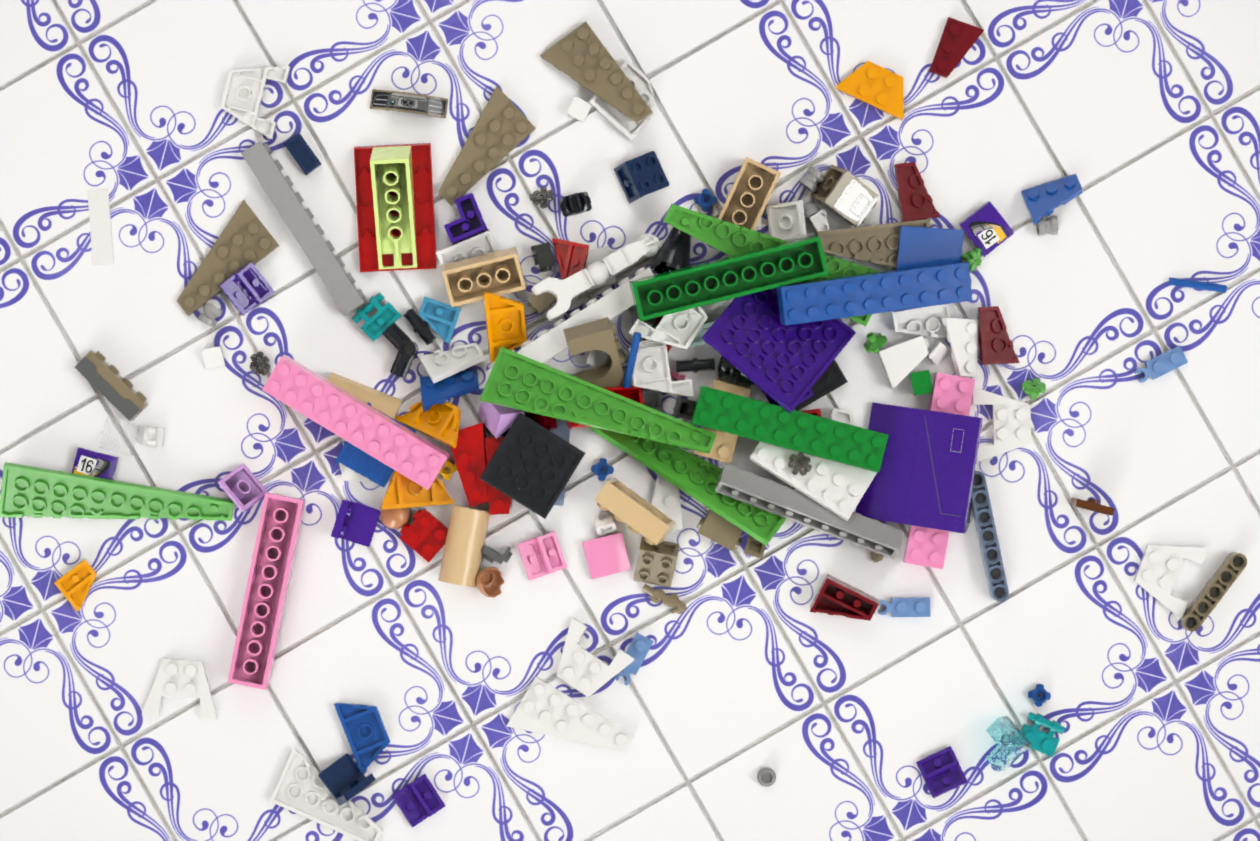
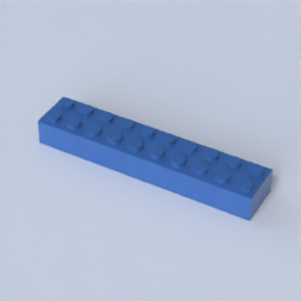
[776,261,973,326]

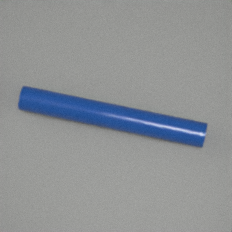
[1168,277,1227,293]
[622,332,641,388]

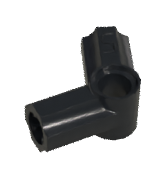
[383,323,419,379]

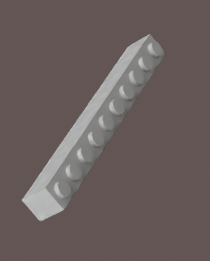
[241,141,366,316]
[715,463,904,559]

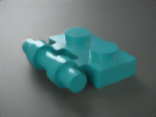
[352,292,402,342]
[1016,712,1065,757]

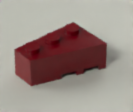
[810,574,879,621]

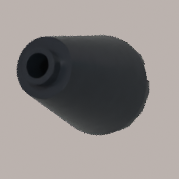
[651,227,691,274]

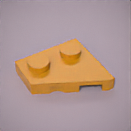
[54,559,97,612]

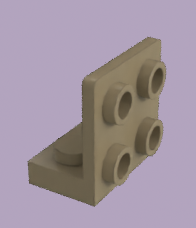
[633,537,679,587]

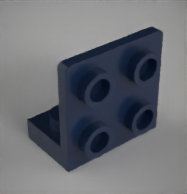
[614,151,669,204]
[318,753,376,806]

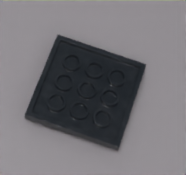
[479,413,585,519]

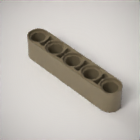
[1180,552,1247,632]

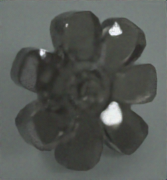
[529,188,554,209]
[250,351,270,376]
[788,452,812,476]

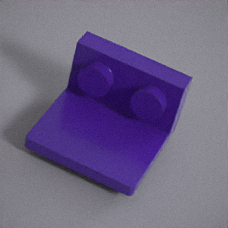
[331,499,381,547]

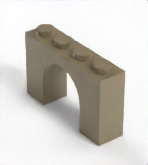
[563,317,626,388]

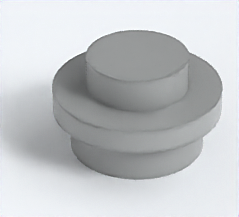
[757,767,776,787]

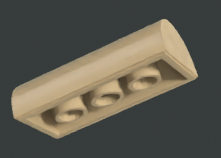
[327,372,403,419]
[438,505,490,587]

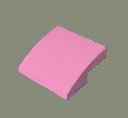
[516,531,567,581]
[582,532,631,579]

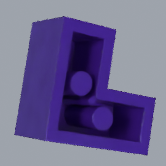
[444,193,487,244]

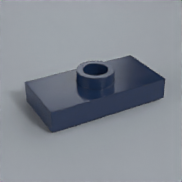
[284,133,322,175]

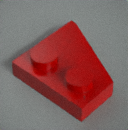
[552,238,589,280]

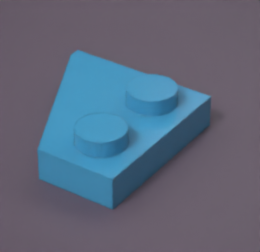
[419,297,461,344]

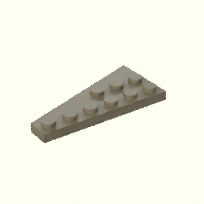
[540,22,653,124]
[438,86,536,206]
[177,200,280,316]
[816,219,930,268]

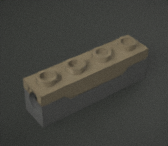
[75,351,149,421]

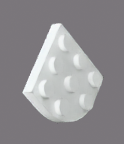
[589,59,654,141]

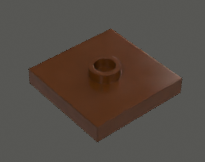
[1070,498,1115,516]

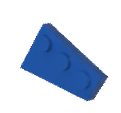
[1021,174,1082,225]
[420,369,479,412]

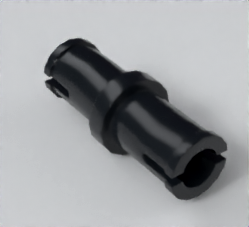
[403,308,436,346]
[676,358,715,373]

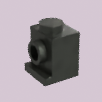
[531,242,555,272]

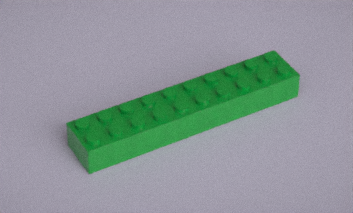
[629,235,828,321]
[690,386,889,472]

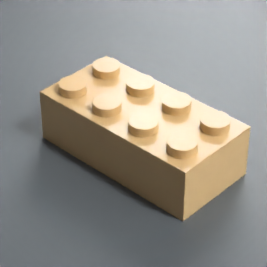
[718,157,781,231]
[441,247,526,308]
[693,379,751,464]
[594,478,676,545]

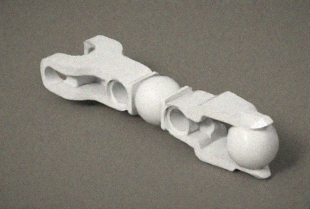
[531,233,660,320]

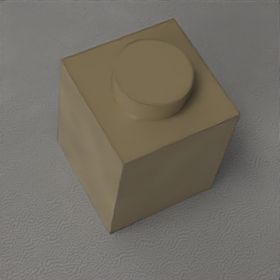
[527,292,556,314]

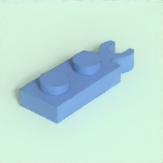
[1134,345,1188,383]
[878,597,931,617]
[616,632,654,686]

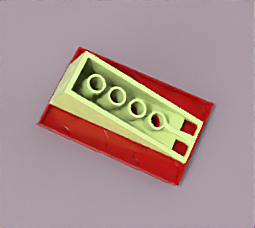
[354,143,437,272]

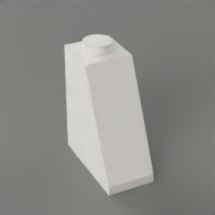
[878,335,931,388]

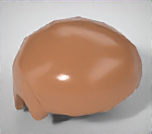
[380,508,412,529]
[476,567,504,598]

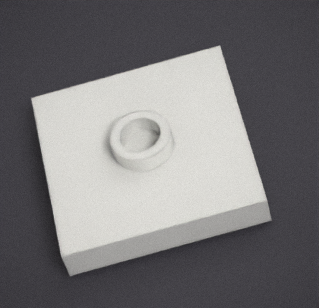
[766,200,807,242]

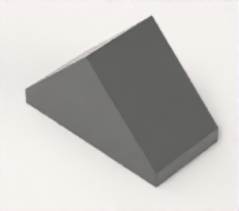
[672,397,696,420]

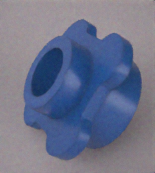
[694,189,717,212]
[591,458,614,481]
[1028,684,1051,707]

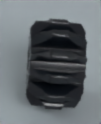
[559,192,592,217]

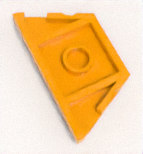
[835,61,904,120]
[483,292,527,363]
[395,399,461,448]
[380,470,454,510]

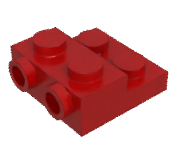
[399,509,448,563]

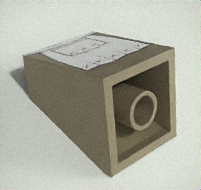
[811,165,880,227]

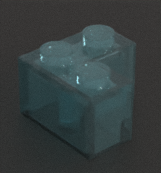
[985,716,1032,772]

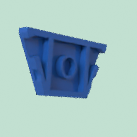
[334,702,391,773]

